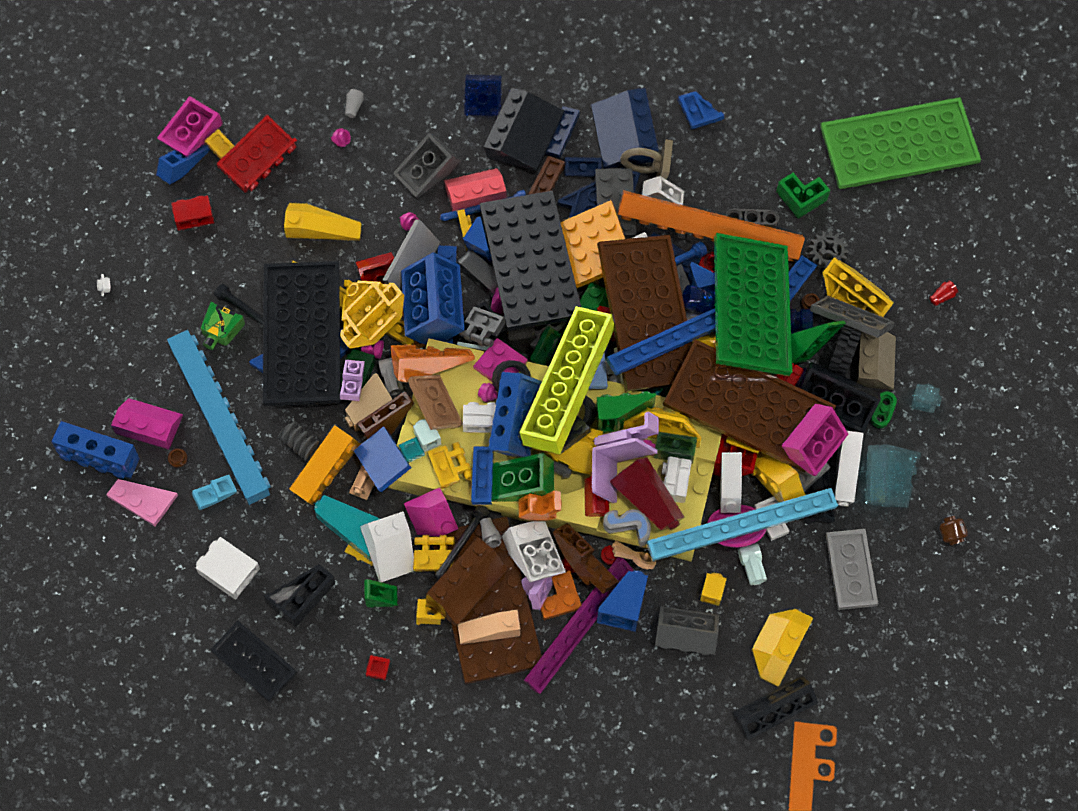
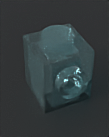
[911,384,942,413]

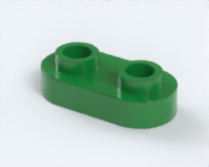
[871,391,897,428]

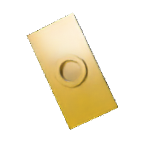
[204,129,234,159]

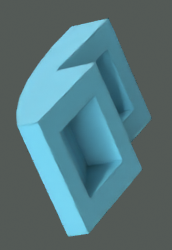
[192,475,237,510]

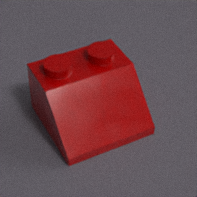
[355,252,394,284]

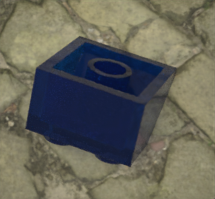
[465,74,502,116]

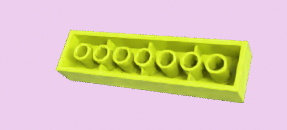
[520,306,614,454]

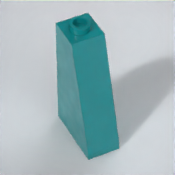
[314,495,380,561]

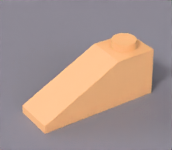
[458,610,520,644]

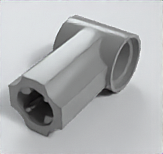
[378,358,404,396]

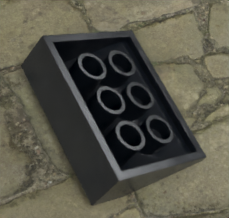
[483,88,565,171]

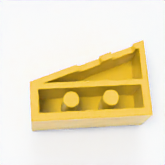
[751,451,805,503]

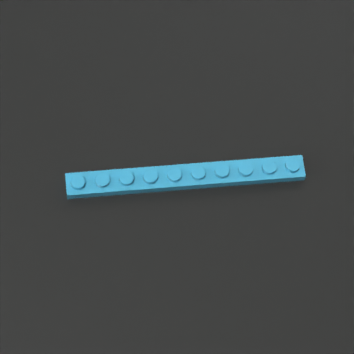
[646,488,838,561]

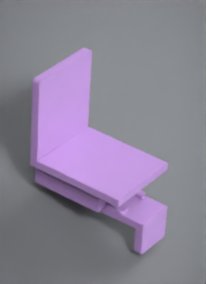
[592,412,659,503]

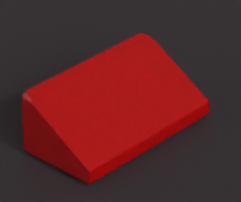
[584,476,609,517]

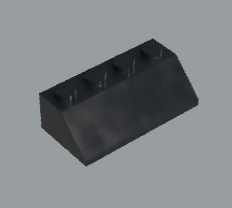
[798,361,881,433]

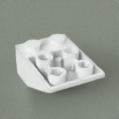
[502,521,566,582]

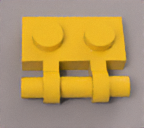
[428,442,472,489]
[413,535,455,571]

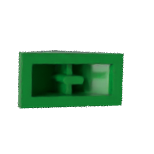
[365,579,397,607]

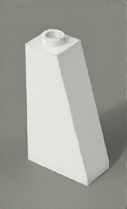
[833,431,863,507]

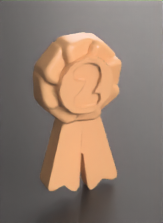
[611,540,656,570]

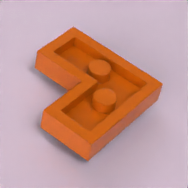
[540,571,581,620]

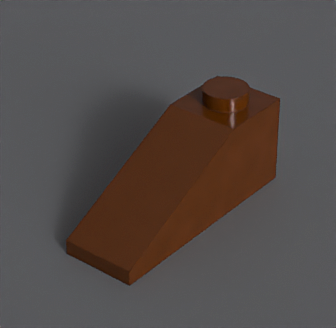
[357,391,414,439]

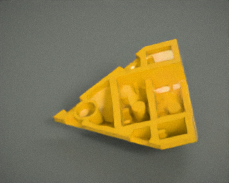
[340,280,404,349]

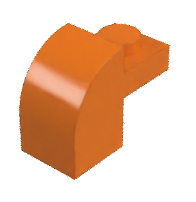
[519,490,562,521]

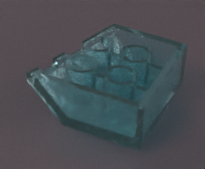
[865,444,921,508]

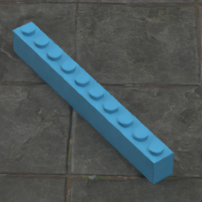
[167,330,271,505]

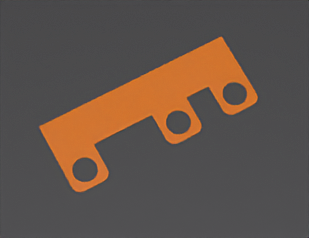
[789,722,837,811]

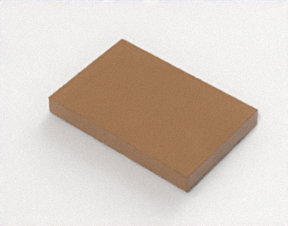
[407,375,463,430]

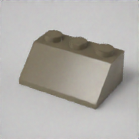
[855,331,896,390]

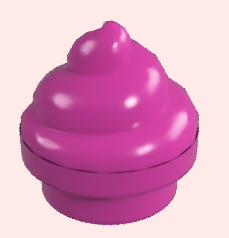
[331,128,351,147]
[400,212,419,231]
[478,383,498,402]

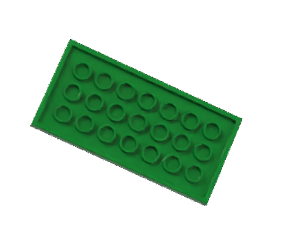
[714,233,792,376]

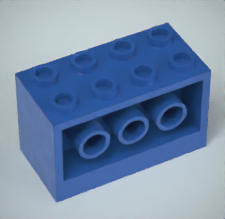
[401,252,465,345]

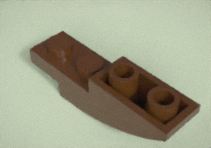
[553,523,619,594]

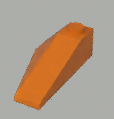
[391,345,475,383]

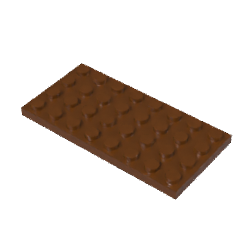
[597,235,692,391]
[663,339,836,473]
[431,516,542,685]

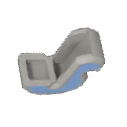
[603,509,651,548]

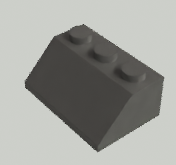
[655,606,719,655]

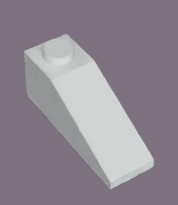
[720,452,742,513]

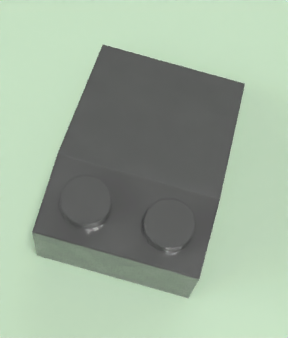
[393,133,461,198]

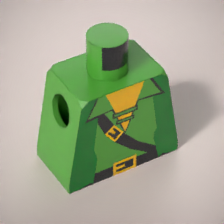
[201,302,245,350]

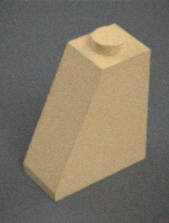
[344,373,392,432]

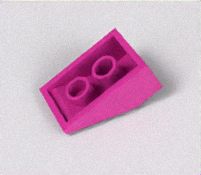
[157,96,223,157]

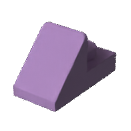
[522,577,553,610]

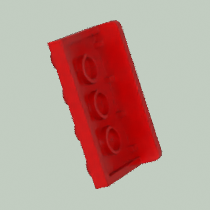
[216,115,297,193]

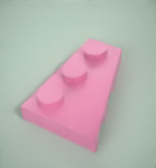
[106,479,178,526]

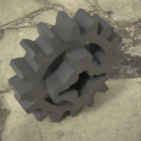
[808,231,849,269]

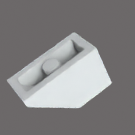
[642,176,684,205]

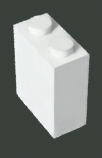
[196,537,260,600]

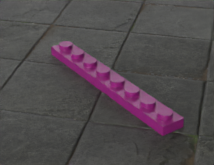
[524,557,634,694]

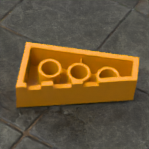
[290,425,361,505]

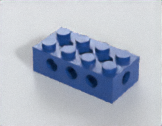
[489,372,542,458]
[51,421,140,479]

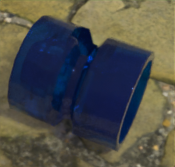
[682,284,715,313]
[790,309,813,333]

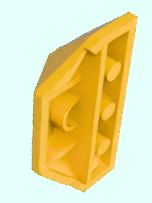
[823,258,894,317]
[623,407,701,448]
[752,609,813,687]

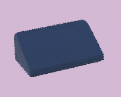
[565,157,602,176]

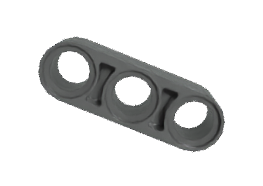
[726,209,779,229]
[456,250,497,298]

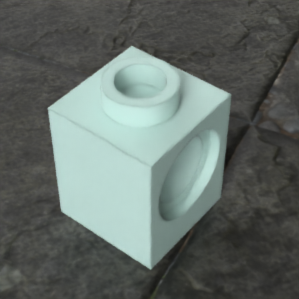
[413,419,441,452]

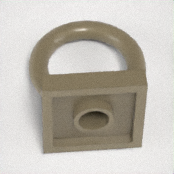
[620,139,673,179]

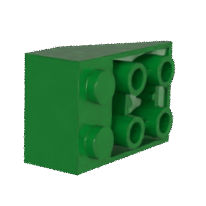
[596,392,656,433]

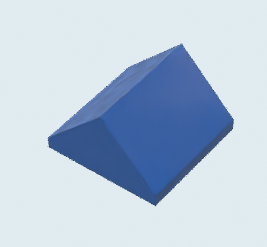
[463,216,492,265]
[688,262,715,303]

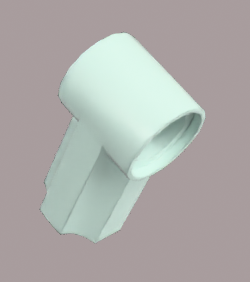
[738,544,767,585]

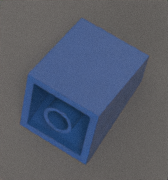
[597,570,648,632]

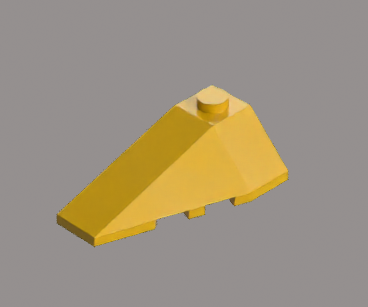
[284,203,361,241]
[532,428,603,475]

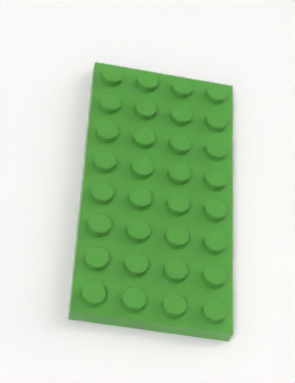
[820,97,981,189]

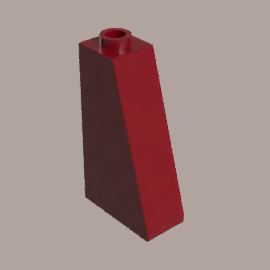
[610,457,684,530]

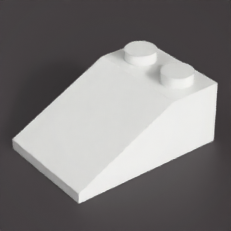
[360,512,414,582]

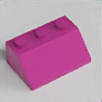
[111,398,183,450]
[782,404,849,477]

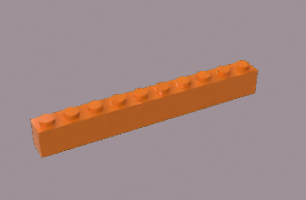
[618,190,805,261]

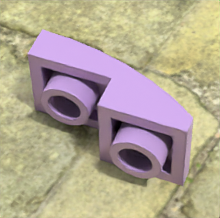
[340,360,365,401]

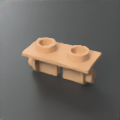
[349,465,374,500]

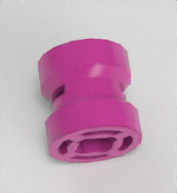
[361,340,384,359]

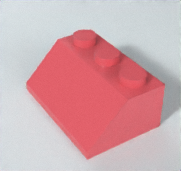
[444,168,506,211]

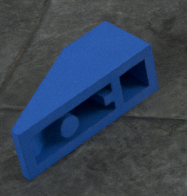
[156,143,210,184]

